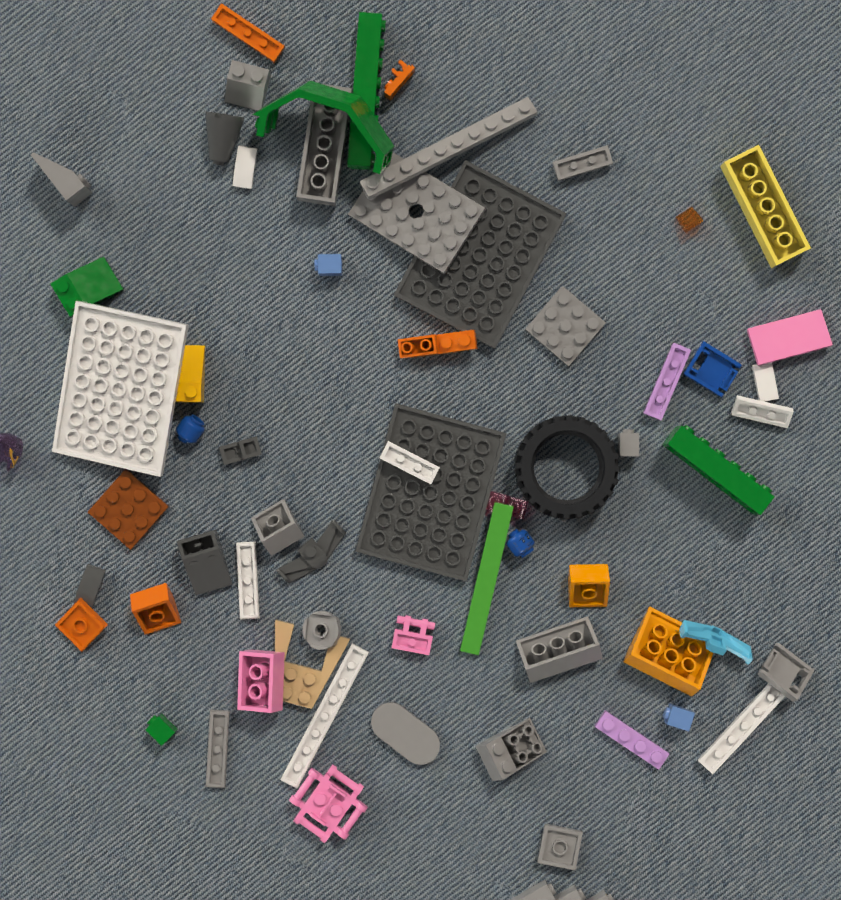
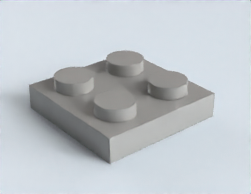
[537,824,583,870]

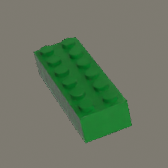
[662,425,775,515]

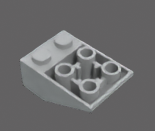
[475,718,547,781]

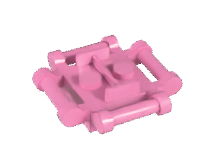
[289,764,368,843]

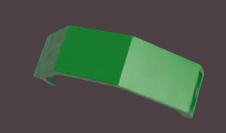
[252,81,394,174]

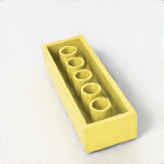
[720,145,811,268]

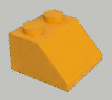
[568,564,610,607]

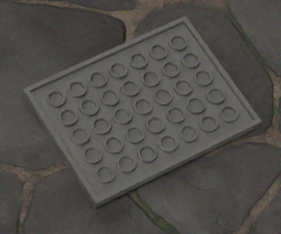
[394,160,567,349]
[355,403,506,582]

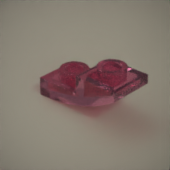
[486,491,528,520]

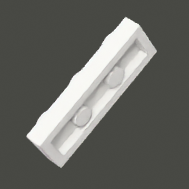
[731,395,794,428]
[380,441,440,484]

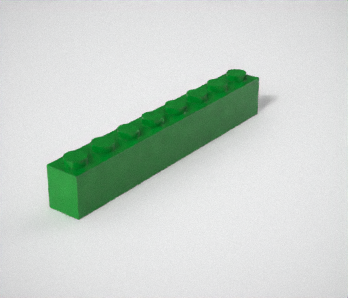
[347,12,386,170]

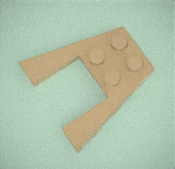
[275,619,350,709]

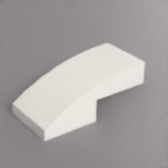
[233,146,258,189]

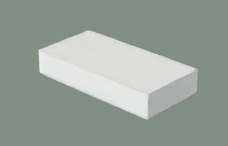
[752,362,779,402]

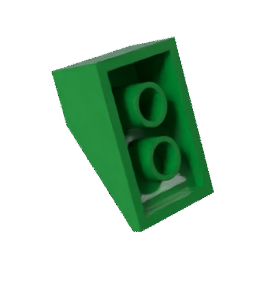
[50,257,124,318]

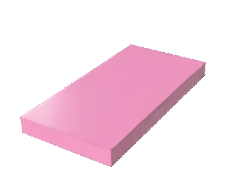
[747,309,833,366]

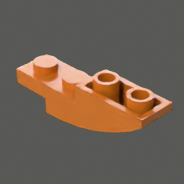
[398,330,477,359]

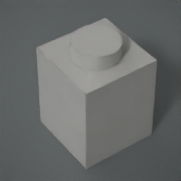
[618,429,639,457]

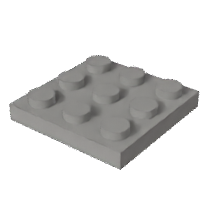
[525,286,606,367]

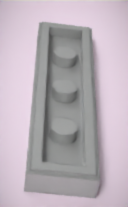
[206,709,230,788]

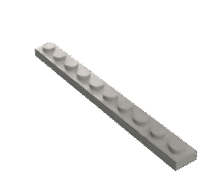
[360,97,537,200]

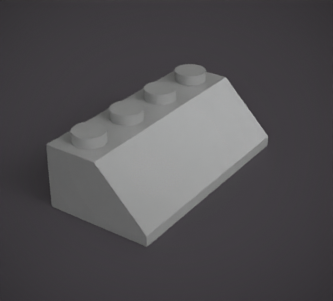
[516,616,603,683]

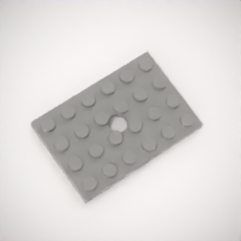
[348,153,486,274]

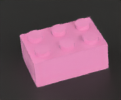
[237,650,285,713]

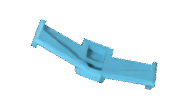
[679,620,753,665]

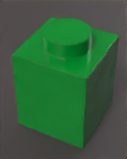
[145,713,178,746]

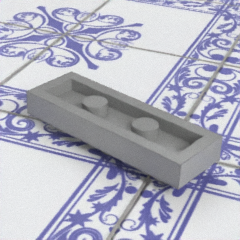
[552,145,613,181]

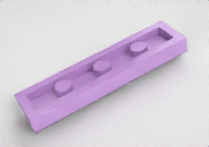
[643,343,691,421]
[595,710,669,769]

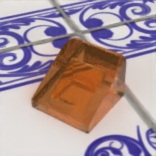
[675,207,703,233]

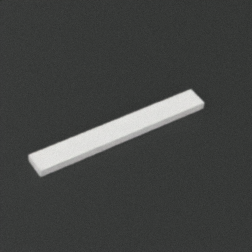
[280,643,369,788]

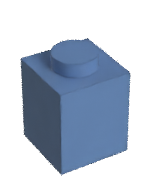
[314,254,342,276]
[663,703,695,731]

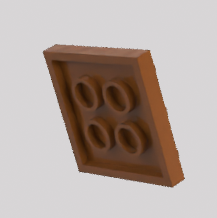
[88,469,170,550]

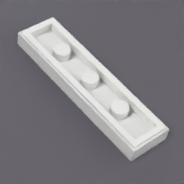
[236,541,260,619]

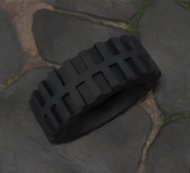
[514,415,620,519]

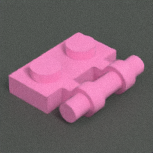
[392,615,435,655]

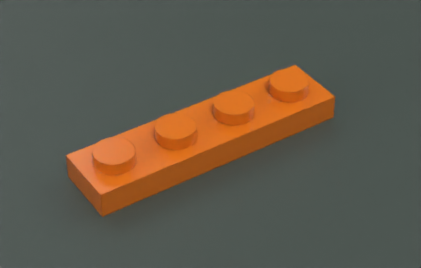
[211,3,285,63]

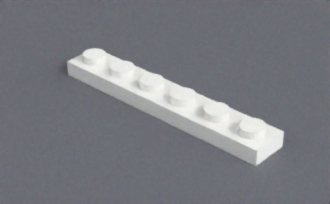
[698,683,785,774]

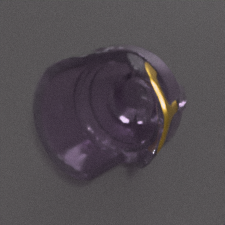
[0,433,23,472]

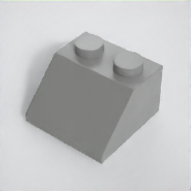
[225,60,271,111]
[251,499,305,556]

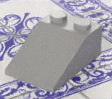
[30,152,92,207]

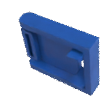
[682,341,742,398]

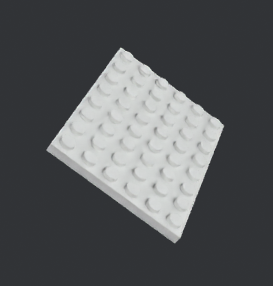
[52,301,189,477]

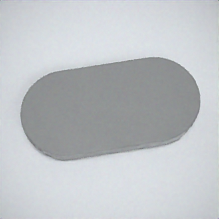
[371,702,440,765]

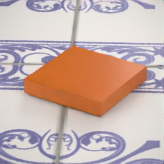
[55,598,108,652]

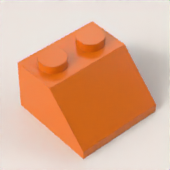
[130,583,181,635]

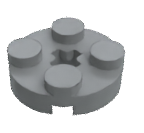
[302,611,341,650]

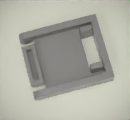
[758,643,814,702]

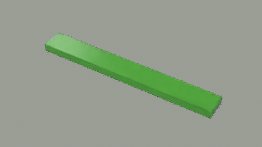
[460,502,514,655]

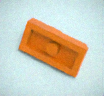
[384,60,415,101]

